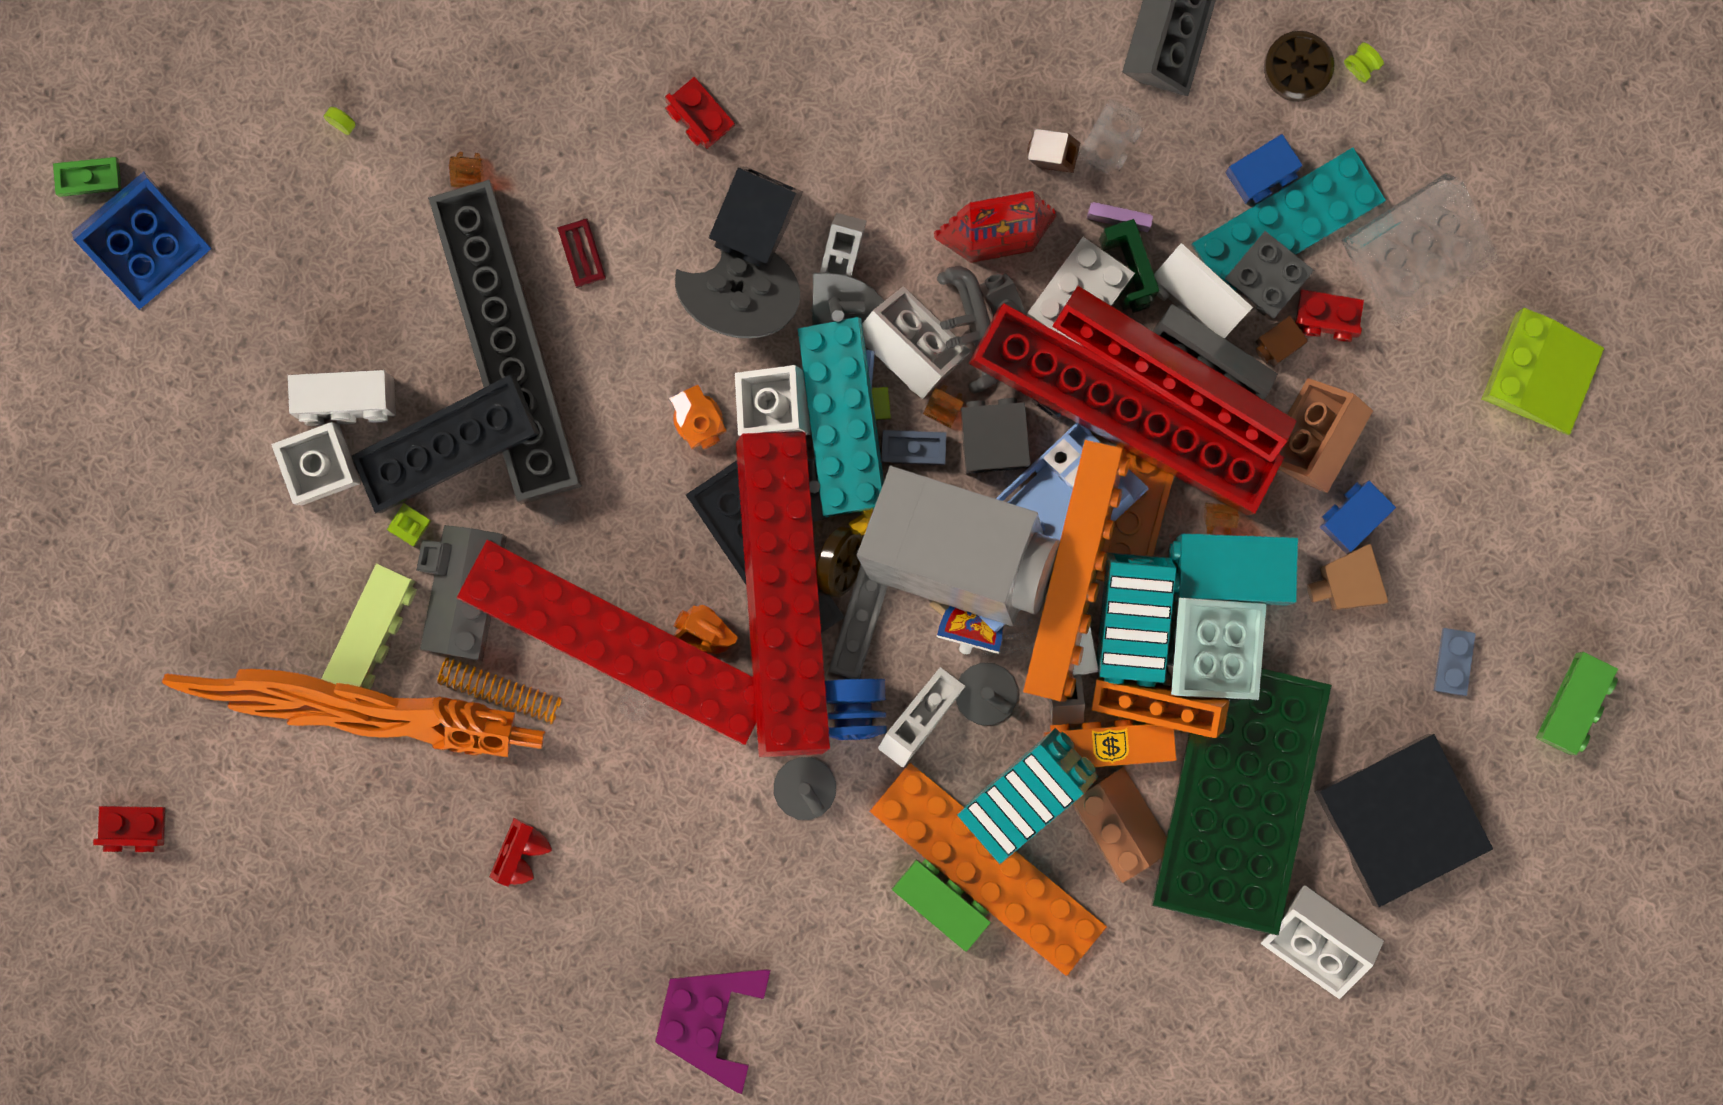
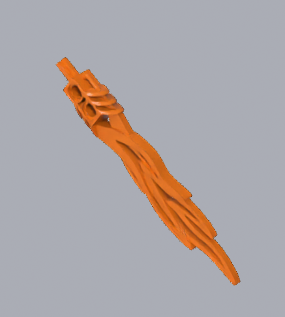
[162,669,545,757]

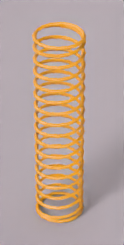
[437,657,562,724]

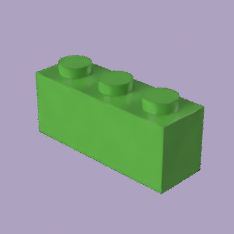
[1536,652,1618,755]
[891,859,991,952]

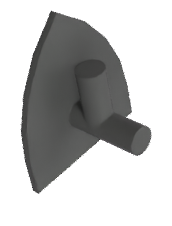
[812,272,885,326]

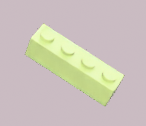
[321,563,417,689]

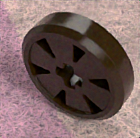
[1264,31,1335,102]
[816,526,862,598]

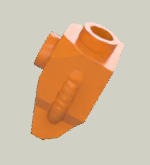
[670,385,727,450]
[674,605,738,654]

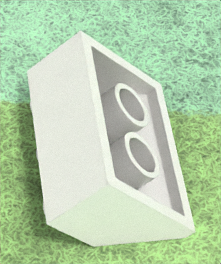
[1154,243,1253,339]
[862,286,971,399]
[1261,885,1384,999]

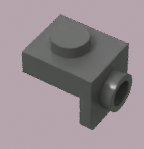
[980,273,1026,318]

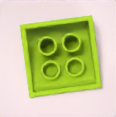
[1481,308,1604,435]

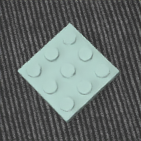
[1171,598,1266,700]

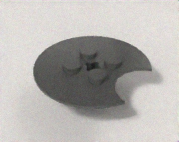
[675,249,800,338]

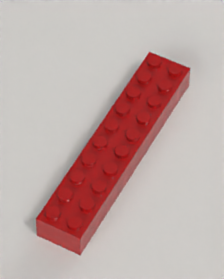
[969,303,1285,516]
[736,432,830,757]
[456,540,756,745]

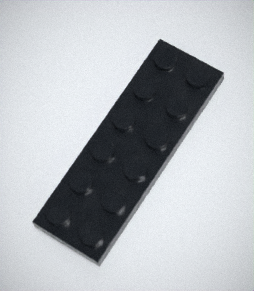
[351,375,540,514]
[686,460,845,633]

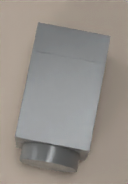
[857,466,1060,626]

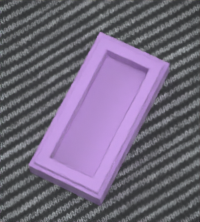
[1087,202,1153,232]

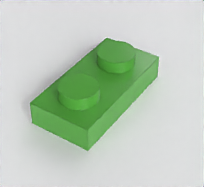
[53,157,122,197]

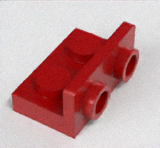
[665,77,735,150]
[1295,290,1364,342]
[93,806,165,852]

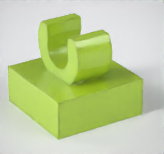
[386,503,431,547]

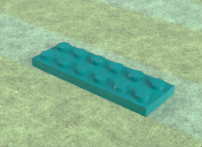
[1191,147,1386,291]
[798,317,884,517]

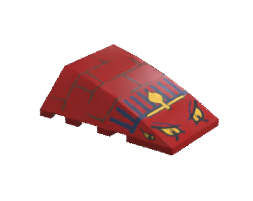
[934,191,1057,263]

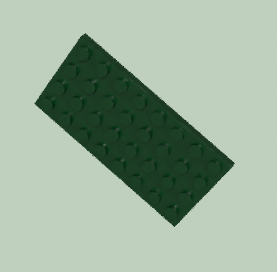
[1151,668,1332,936]

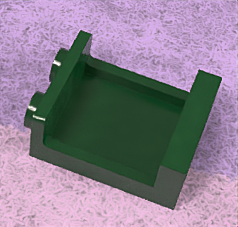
[1099,219,1160,313]

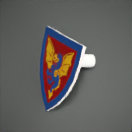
[937,606,1003,655]

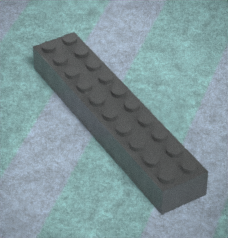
[428,180,582,505]

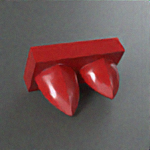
[489,818,552,887]

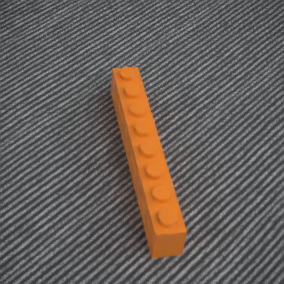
[1023,440,1130,702]

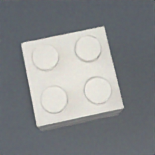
[735,365,811,436]
[271,422,361,506]

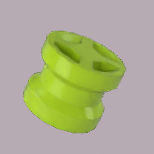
[1344,42,1384,83]

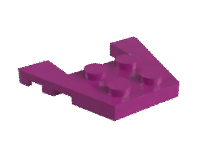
[655,969,771,1094]

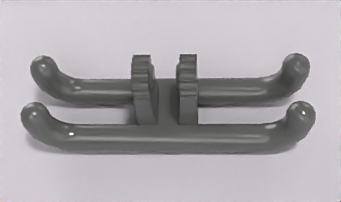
[937,266,998,394]

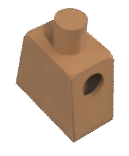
[1307,544,1388,610]

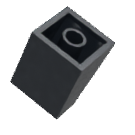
[709,167,803,266]

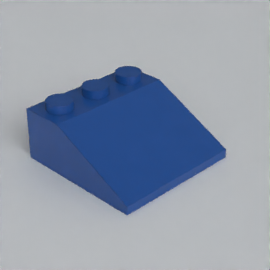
[71,171,211,310]

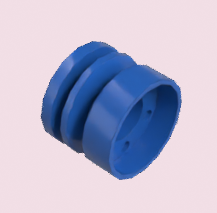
[825,679,887,740]

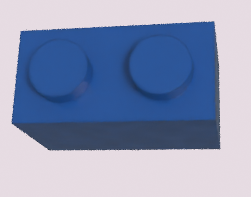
[1225,134,1303,204]
[1320,480,1396,554]

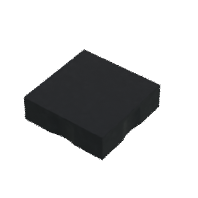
[1314,734,1493,907]

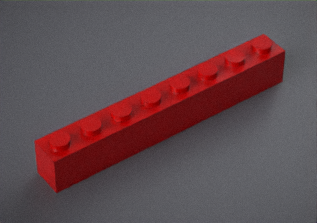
[1052,286,1297,462]

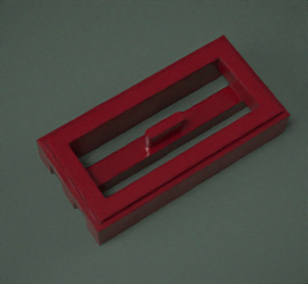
[557,218,606,288]

